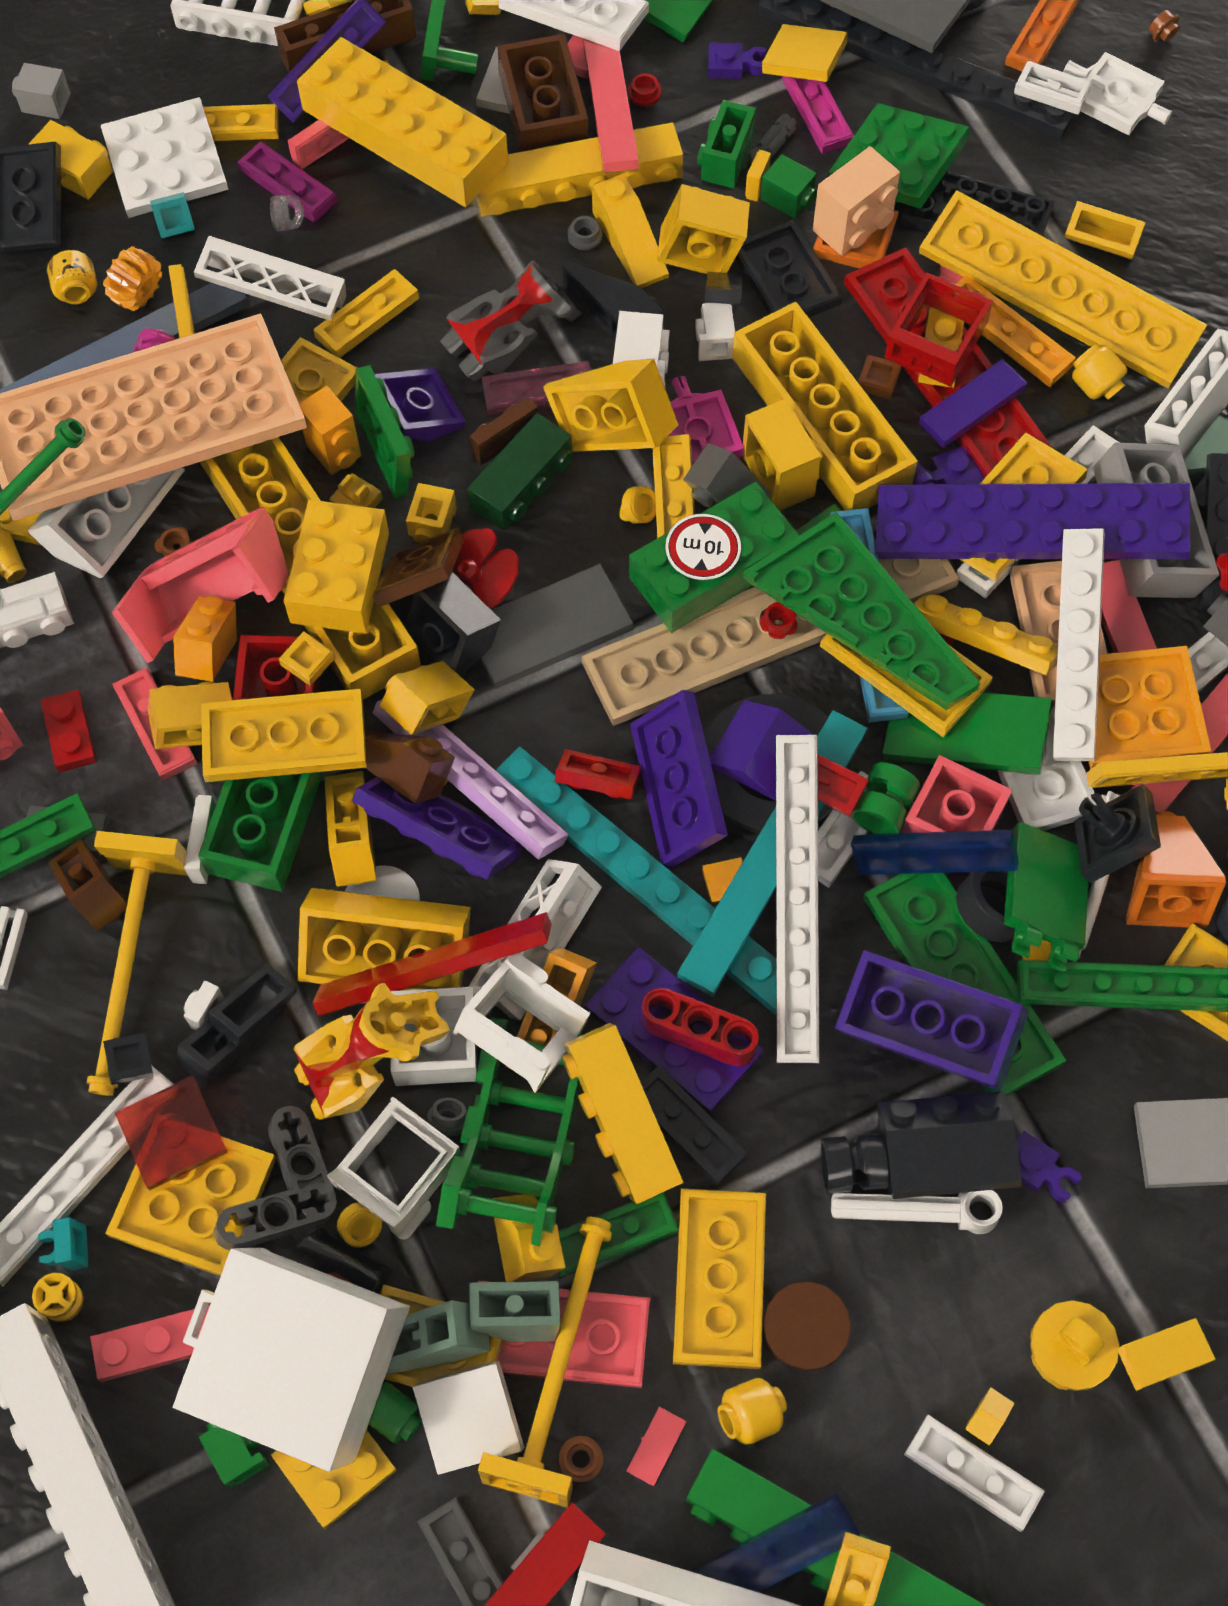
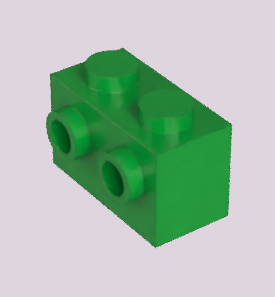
[697,100,756,189]

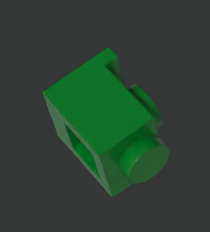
[199,1423,271,1489]

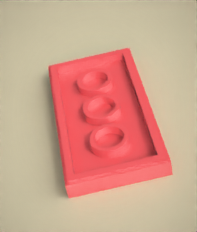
[478,1281,650,1388]

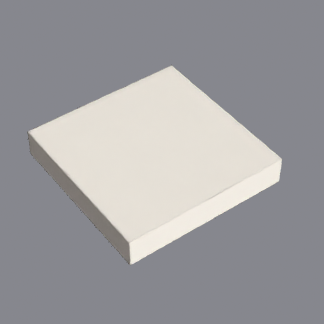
[413,1361,525,1475]

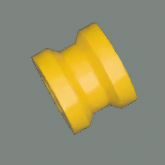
[32,1273,84,1322]

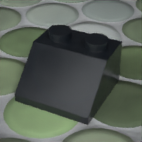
[404,572,501,678]

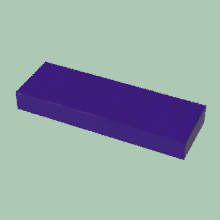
[919,359,1027,448]

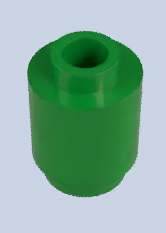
[368,1381,422,1444]

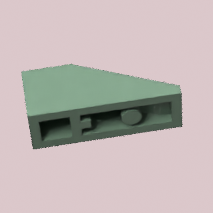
[386,1300,490,1375]

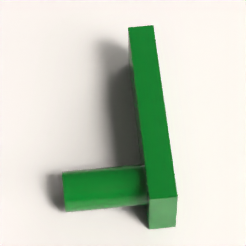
[420,0,478,81]

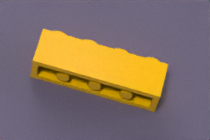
[561,1023,683,1204]

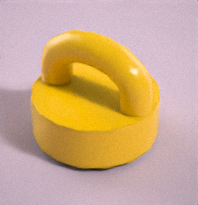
[619,486,656,524]
[337,1202,382,1248]

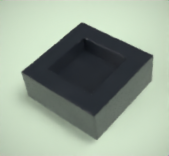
[103,1033,153,1085]

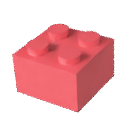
[900,755,1012,873]

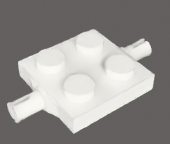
[1063,52,1172,135]

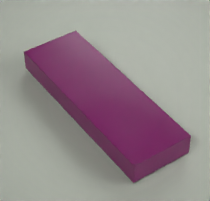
[237,141,338,223]

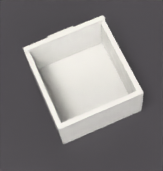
[173,1248,410,1472]

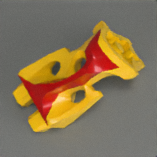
[294,983,450,1120]

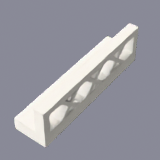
[194,236,346,321]
[468,859,602,1021]

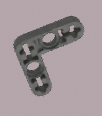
[213,1106,337,1250]

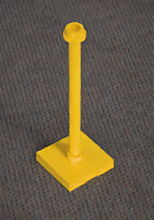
[86,831,188,1096]
[478,1217,612,1508]

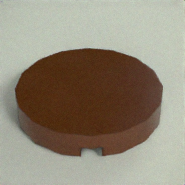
[763,1281,851,1372]

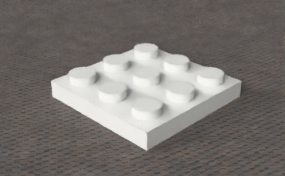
[101,97,229,218]

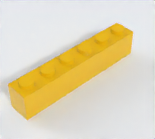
[476,122,683,217]

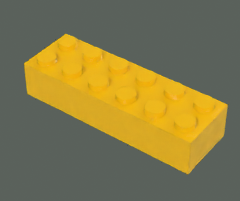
[297,37,508,208]
[732,301,918,510]

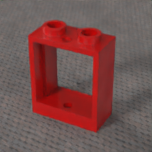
[884,272,993,387]

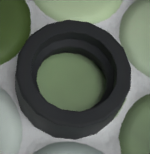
[956,861,1015,942]

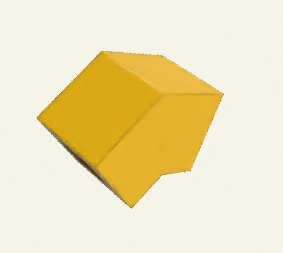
[966,1387,1015,1446]

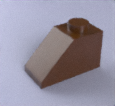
[48,838,127,931]

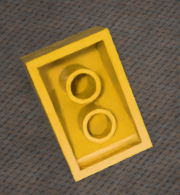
[543,359,678,451]

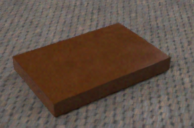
[373,528,464,607]

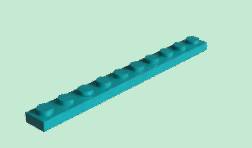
[495,746,820,1016]

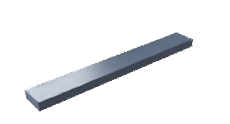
[0,276,249,393]

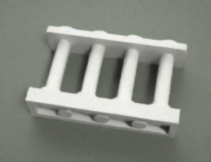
[170,0,305,46]

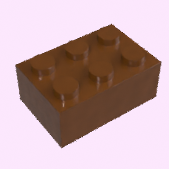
[498,34,588,152]

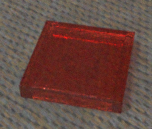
[115,1075,228,1191]

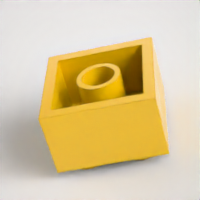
[657,184,750,274]
[743,398,822,511]

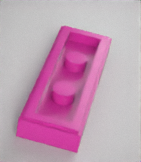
[782,76,854,154]

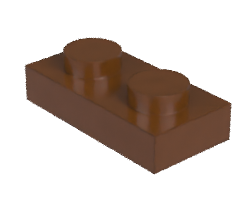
[469,397,538,465]

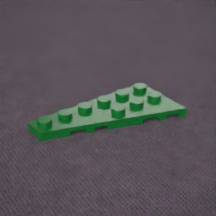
[742,512,980,710]

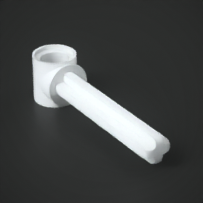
[831,1190,1003,1234]

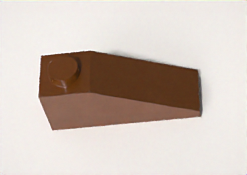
[365,730,455,804]

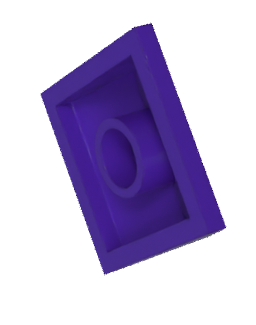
[375,368,466,443]
[710,700,814,801]

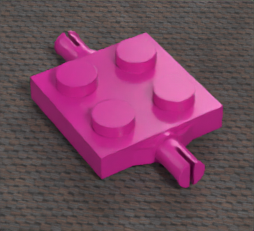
[668,376,744,465]

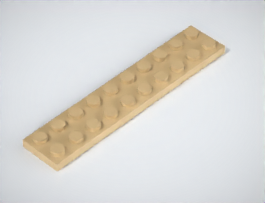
[582,538,959,726]

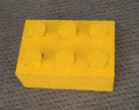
[283,499,389,634]

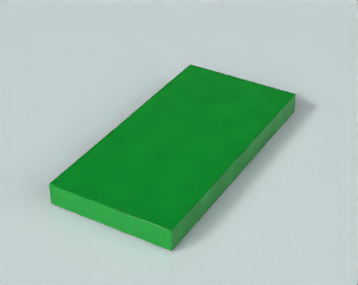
[882,693,1052,775]

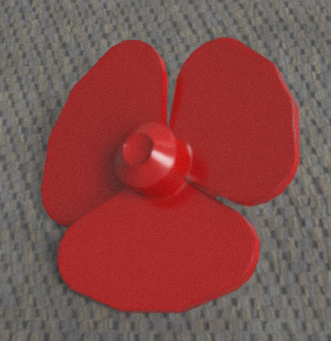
[452,528,519,609]

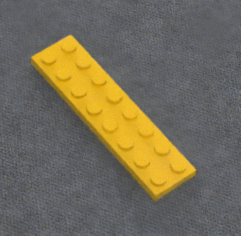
[919,190,1207,389]

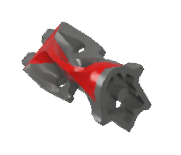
[440,260,582,381]

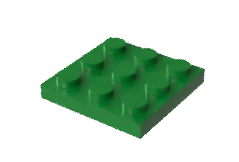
[828,103,970,209]

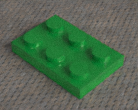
[355,365,414,499]

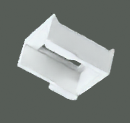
[453,953,591,1093]
[327,1097,461,1240]

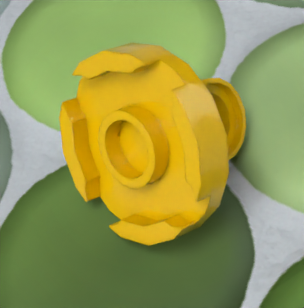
[1030,1300,1119,1391]

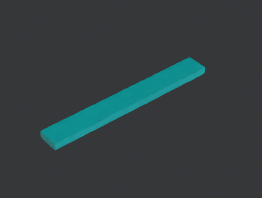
[677,710,868,997]

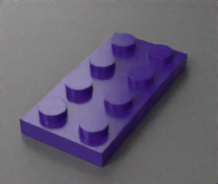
[630,690,728,867]
[352,777,524,880]
[585,947,764,1115]

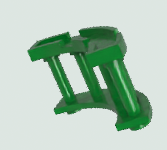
[436,1017,583,1246]

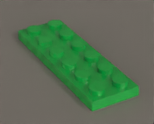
[863,857,1066,1097]

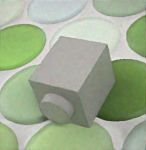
[12,63,71,119]

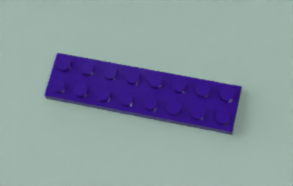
[875,483,1190,559]

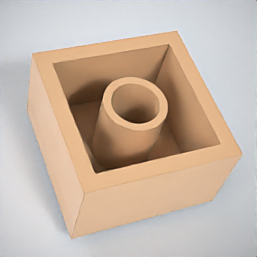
[813,146,900,256]

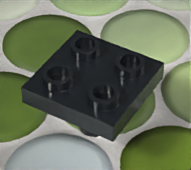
[1074,784,1161,883]

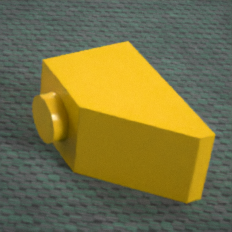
[493,1194,566,1282]

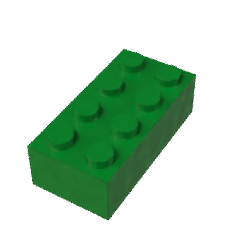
[629,482,799,634]
[198,772,323,892]

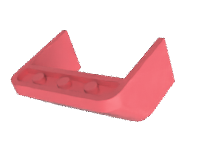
[112,507,289,663]

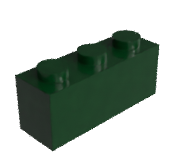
[467,413,573,531]

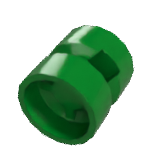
[851,762,920,838]

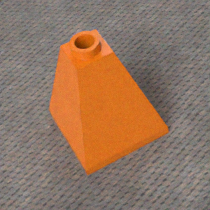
[1126,811,1226,928]

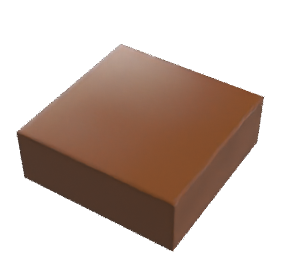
[858,354,902,400]

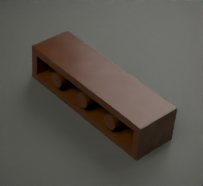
[274,0,417,73]

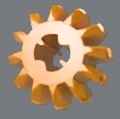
[103,246,162,311]

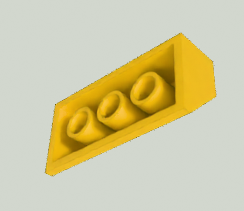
[297,888,471,991]

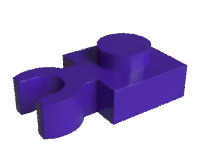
[708,42,766,79]
[1017,1131,1082,1203]

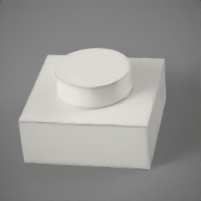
[183,980,225,1030]

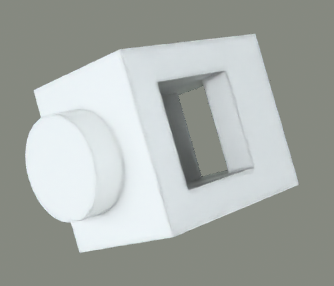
[695,303,735,361]

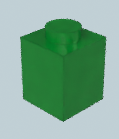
[760,154,817,219]

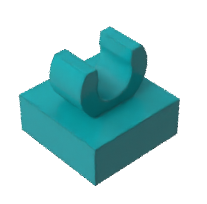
[150,192,195,238]
[38,1217,89,1271]

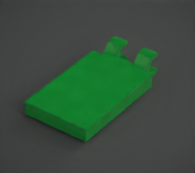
[1004,821,1088,972]

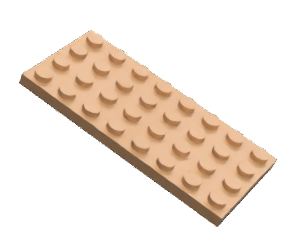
[0,314,307,521]

